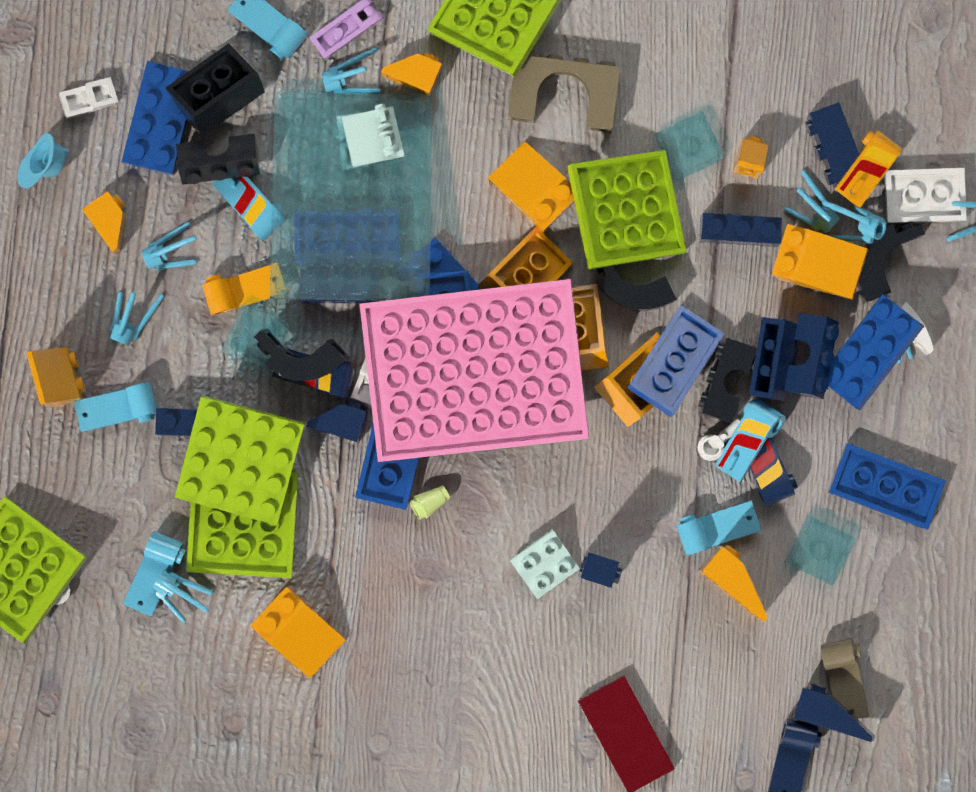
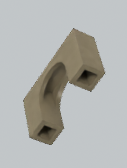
[508,52,620,133]

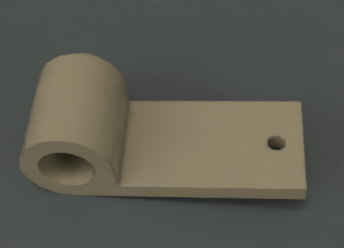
[821,638,869,719]

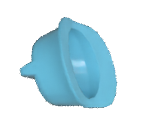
[17,133,70,189]

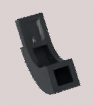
[857,223,925,304]
[596,266,677,311]
[254,328,350,381]

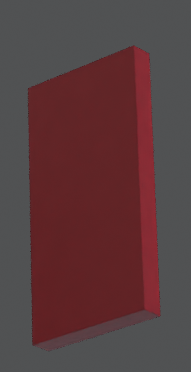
[578,675,675,792]

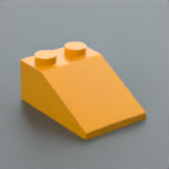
[488,141,575,233]
[772,224,869,300]
[478,226,573,289]
[572,284,609,371]
[594,333,660,427]
[26,347,86,408]
[699,545,768,622]
[250,586,346,678]

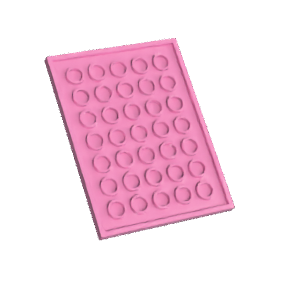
[360,279,589,462]

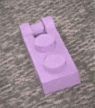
[309,0,384,60]

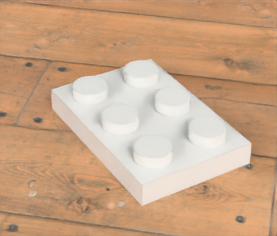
[884,168,967,224]

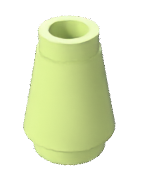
[409,485,450,520]

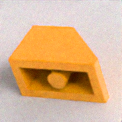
[381,53,442,96]
[733,136,769,179]
[82,191,126,254]

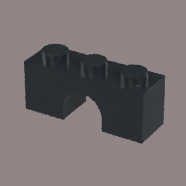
[176,133,260,185]
[698,338,757,424]

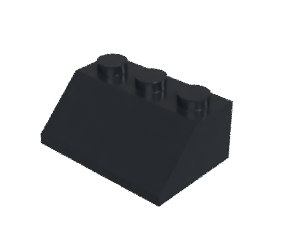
[165,43,265,136]

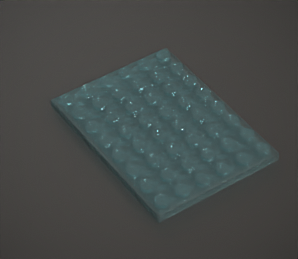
[270,92,432,301]

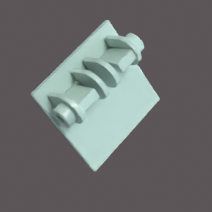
[341,104,404,167]
[510,529,580,599]

